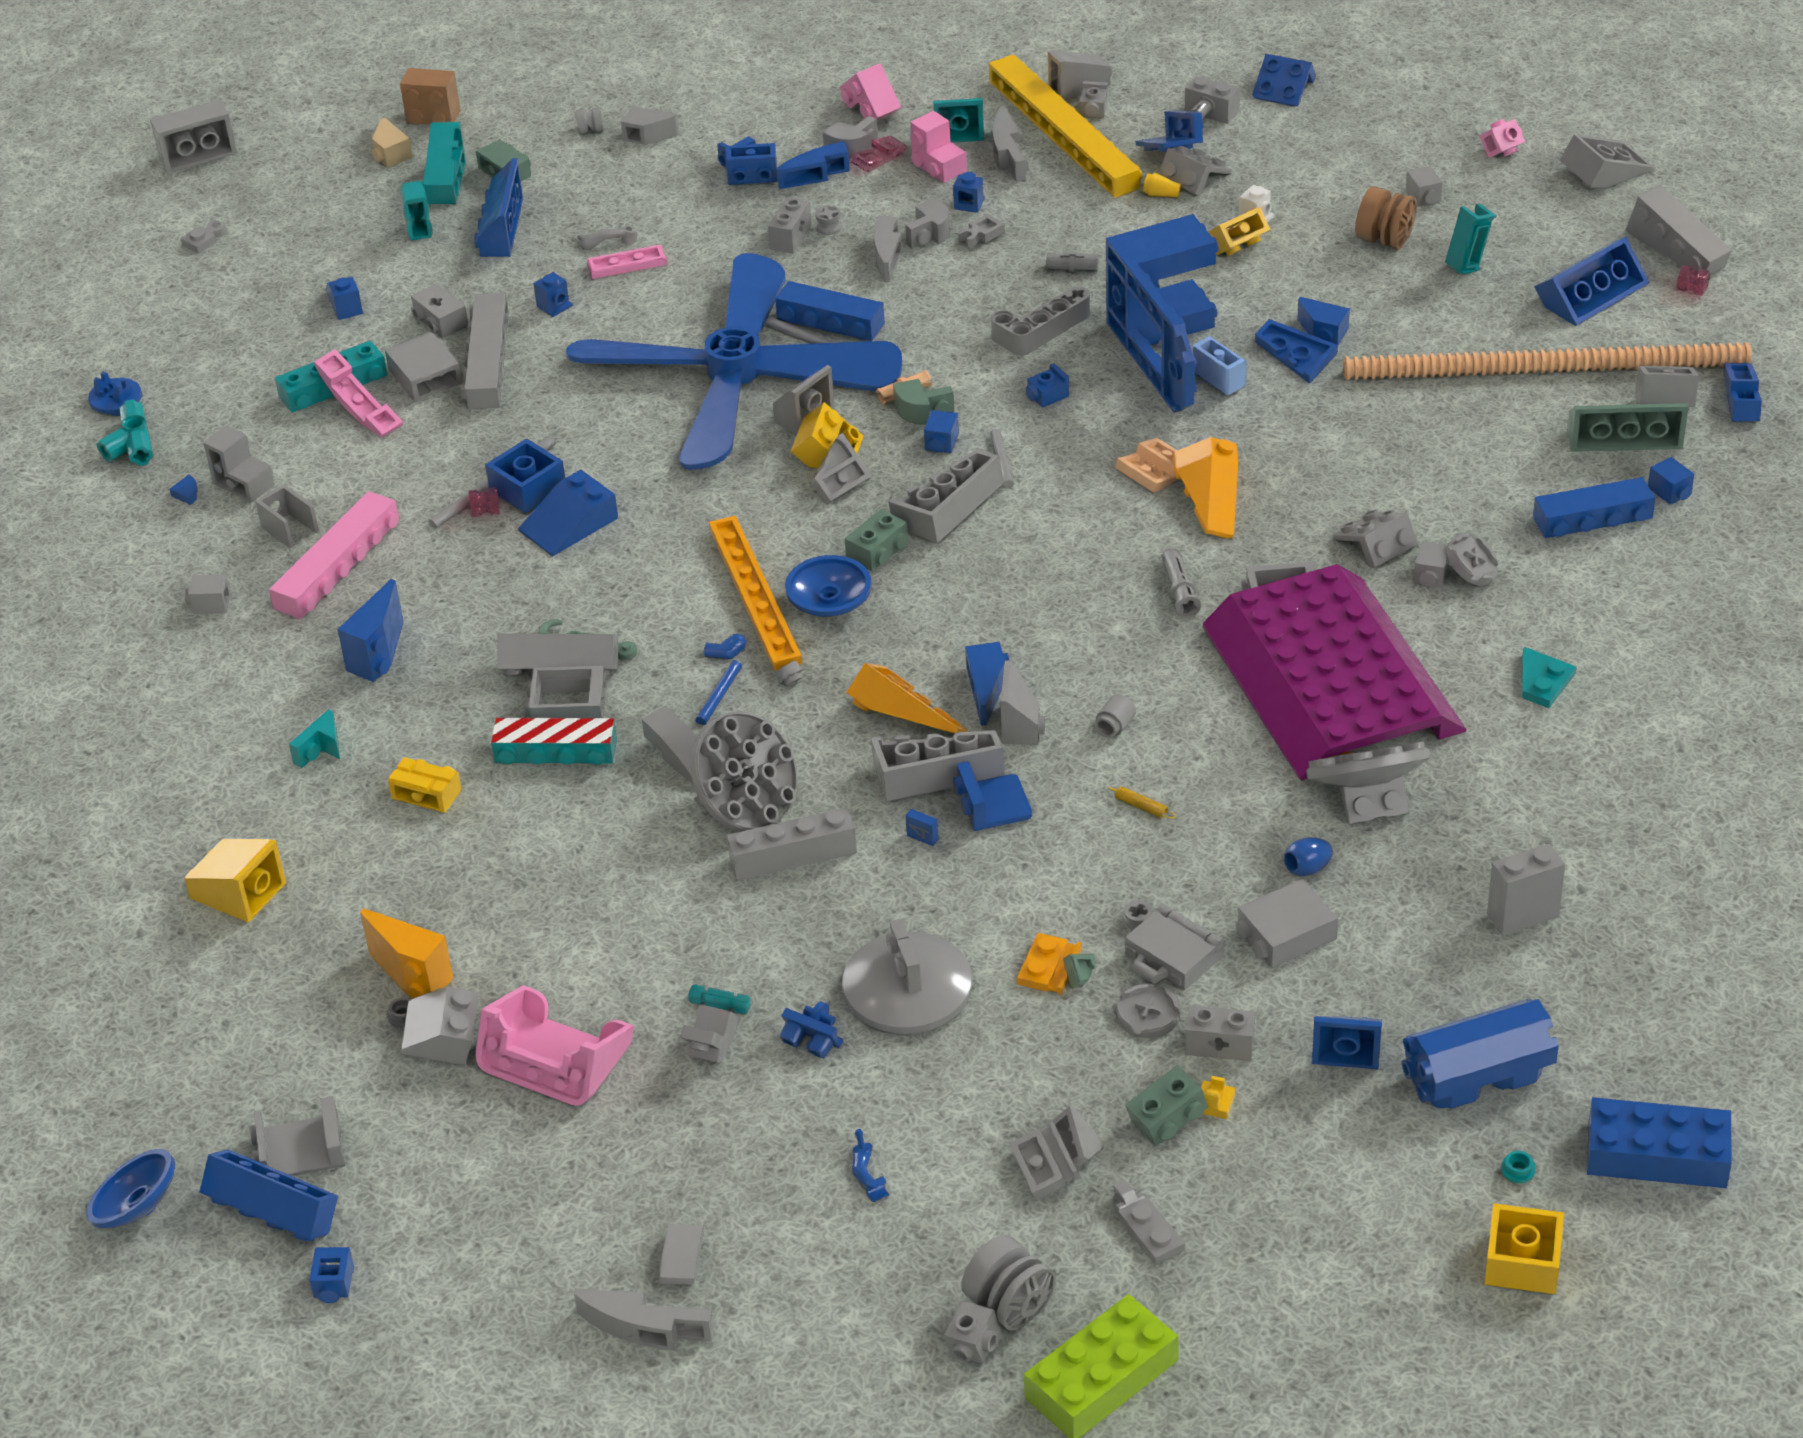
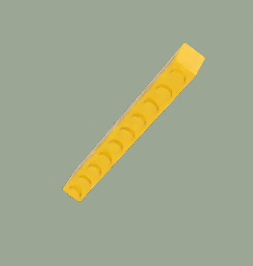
[989,54,1142,198]

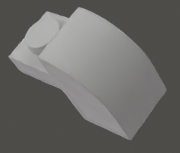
[823,116,878,159]
[905,198,950,249]
[681,1004,739,1063]

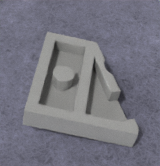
[811,433,872,504]

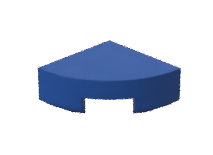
[170,474,198,505]

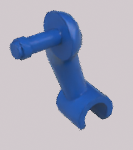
[852,1129,889,1202]

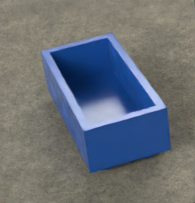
[1587,1097,1732,1188]

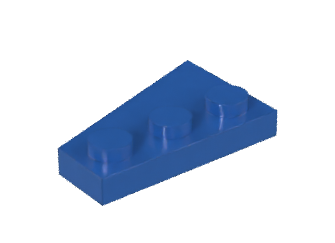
[1255,319,1338,384]

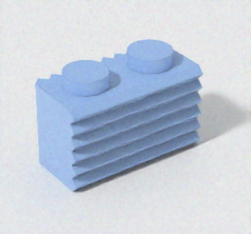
[1193,336,1248,395]

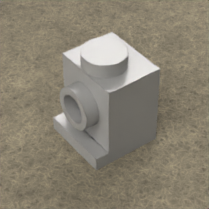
[1080,81,1108,118]

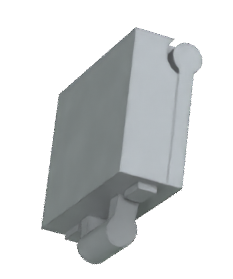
[1125,904,1224,991]

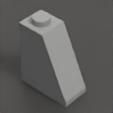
[1048,50,1112,101]

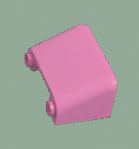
[476,985,634,1106]

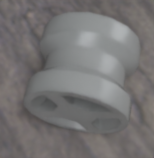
[815,205,841,235]

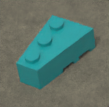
[421,122,466,204]

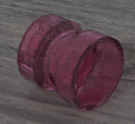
[1676,265,1710,296]
[469,487,500,518]

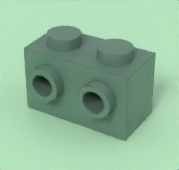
[845,509,908,571]
[1125,1065,1208,1146]

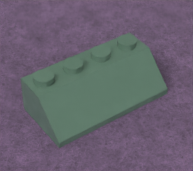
[1567,403,1689,452]

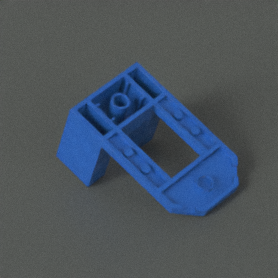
[1106,214,1219,413]

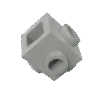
[944,1300,1001,1364]

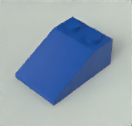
[518,469,618,557]
[337,579,404,682]

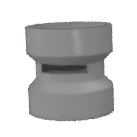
[576,107,603,134]

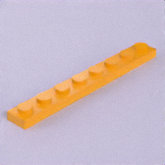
[709,515,802,671]

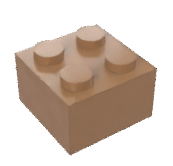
[400,68,461,125]

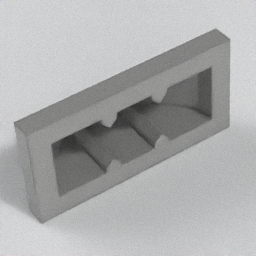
[1047,1106,1104,1169]

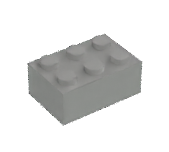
[150,99,237,173]

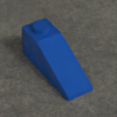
[965,642,1010,726]

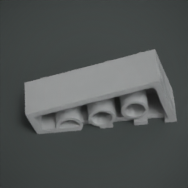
[1625,185,1732,279]
[888,449,1004,543]
[871,730,1005,801]

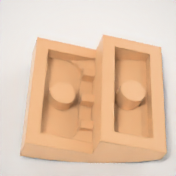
[1115,438,1177,493]

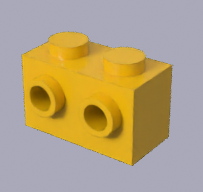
[1208,206,1271,256]

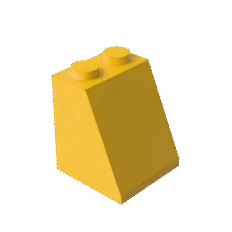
[184,839,286,923]

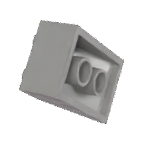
[1560,134,1655,190]

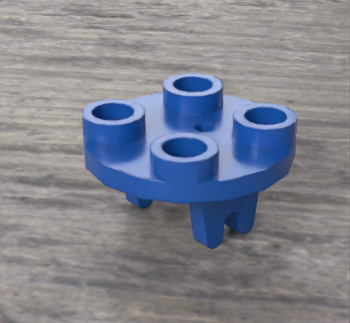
[88,371,143,416]

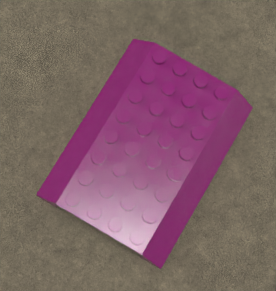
[1203,564,1467,781]

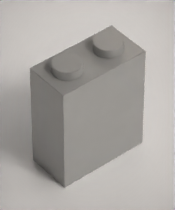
[385,332,463,401]
[1487,843,1565,935]
[1236,879,1338,968]

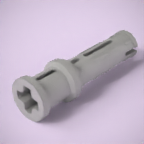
[1161,547,1201,617]

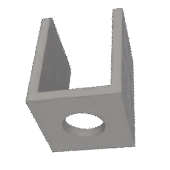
[255,484,319,548]

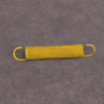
[1108,786,1176,819]

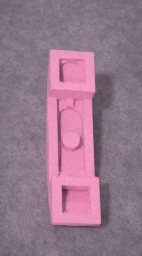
[314,349,403,437]

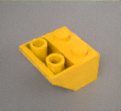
[791,402,864,468]

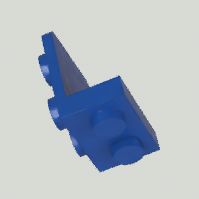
[1252,53,1316,106]
[1136,110,1203,152]
[953,761,1032,831]

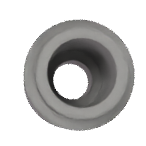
[1095,694,1136,738]

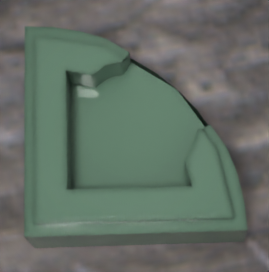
[1063,953,1095,988]

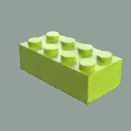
[1024,1294,1179,1438]

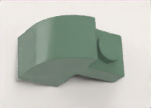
[893,379,954,425]

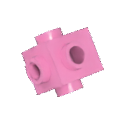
[1479,119,1525,158]

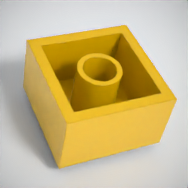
[1484,1203,1564,1294]

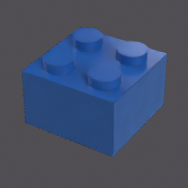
[485,438,565,513]

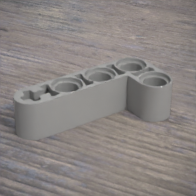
[991,287,1090,355]

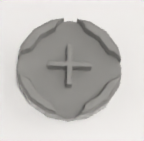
[1446,533,1499,586]
[1115,983,1181,1038]

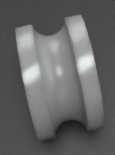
[1124,900,1153,930]

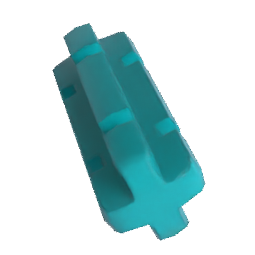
[688,984,751,1014]

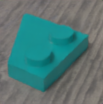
[1522,647,1577,708]

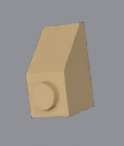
[372,118,413,168]

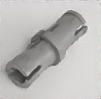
[1046,251,1099,272]

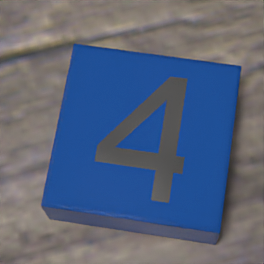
[905,809,939,846]

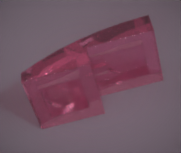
[851,135,907,172]

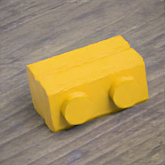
[388,757,462,813]

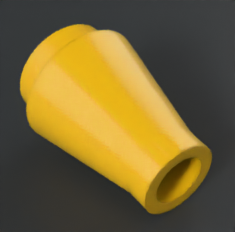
[1143,172,1181,198]

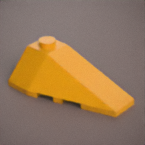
[1173,437,1238,538]
[846,663,968,733]

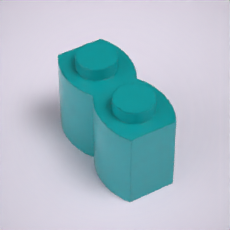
[400,181,433,241]

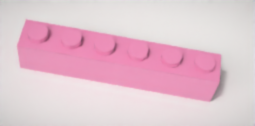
[269,491,399,619]

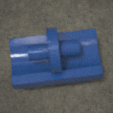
[780,1001,844,1059]

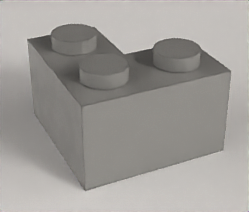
[203,425,275,503]

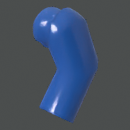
[704,634,746,659]

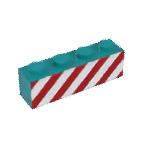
[491,718,617,765]

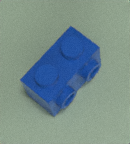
[726,143,778,185]

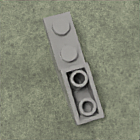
[993,106,1029,181]
[574,1288,714,1350]

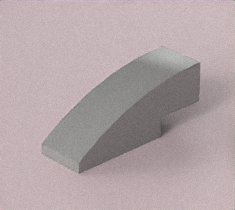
[874,215,902,282]
[642,705,696,785]

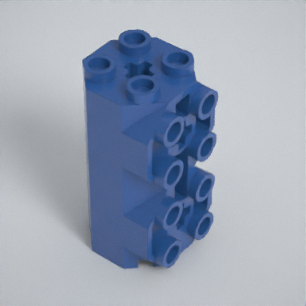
[1401,999,1559,1109]

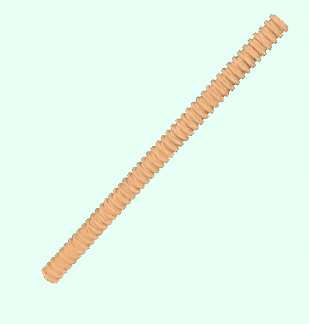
[1343,342,1752,380]

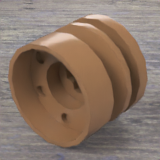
[1355,186,1417,250]

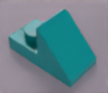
[289,709,340,768]

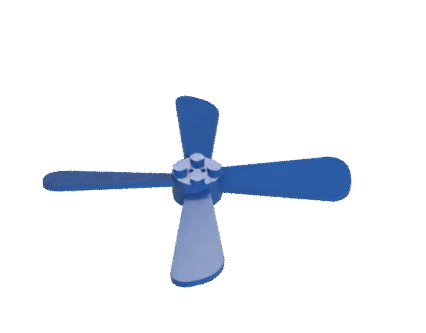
[566,253,903,470]

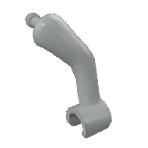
[578,226,637,250]

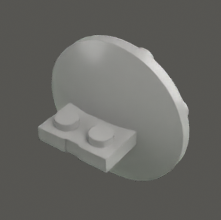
[690,711,798,832]
[1306,741,1431,824]
[843,918,972,1035]

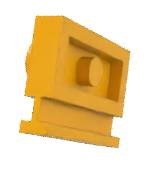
[1017,933,1082,995]

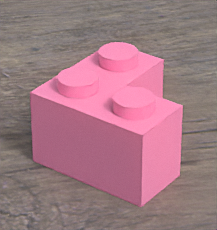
[839,63,901,121]
[910,111,967,183]

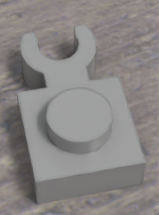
[958,214,1005,248]
[180,220,227,254]

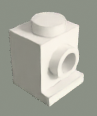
[1239,184,1274,222]

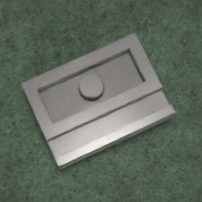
[1009,1121,1081,1200]

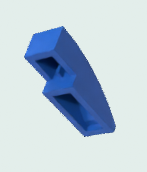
[777,141,850,189]
[1724,363,1762,421]

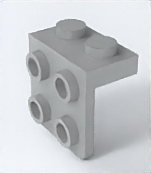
[1158,146,1232,195]
[1333,509,1418,568]

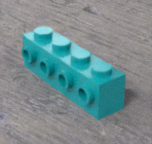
[274,340,388,413]

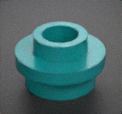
[1501,1151,1536,1183]

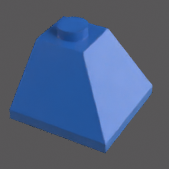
[1312,1016,1382,1070]

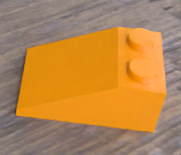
[360,908,454,999]

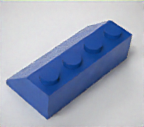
[474,158,523,257]
[1534,236,1650,326]

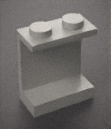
[249,1096,345,1176]

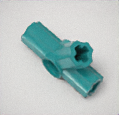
[96,399,154,466]

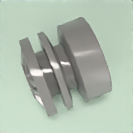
[961,1235,1056,1331]

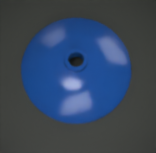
[785,555,872,617]
[86,1149,175,1229]

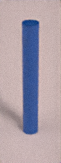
[695,660,742,725]

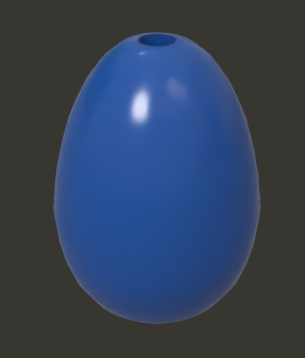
[1284,837,1333,876]

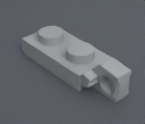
[1113,1180,1185,1265]

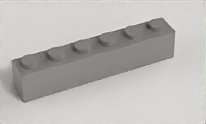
[461,292,509,409]

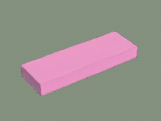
[587,245,667,279]

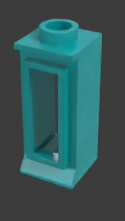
[1445,203,1497,274]

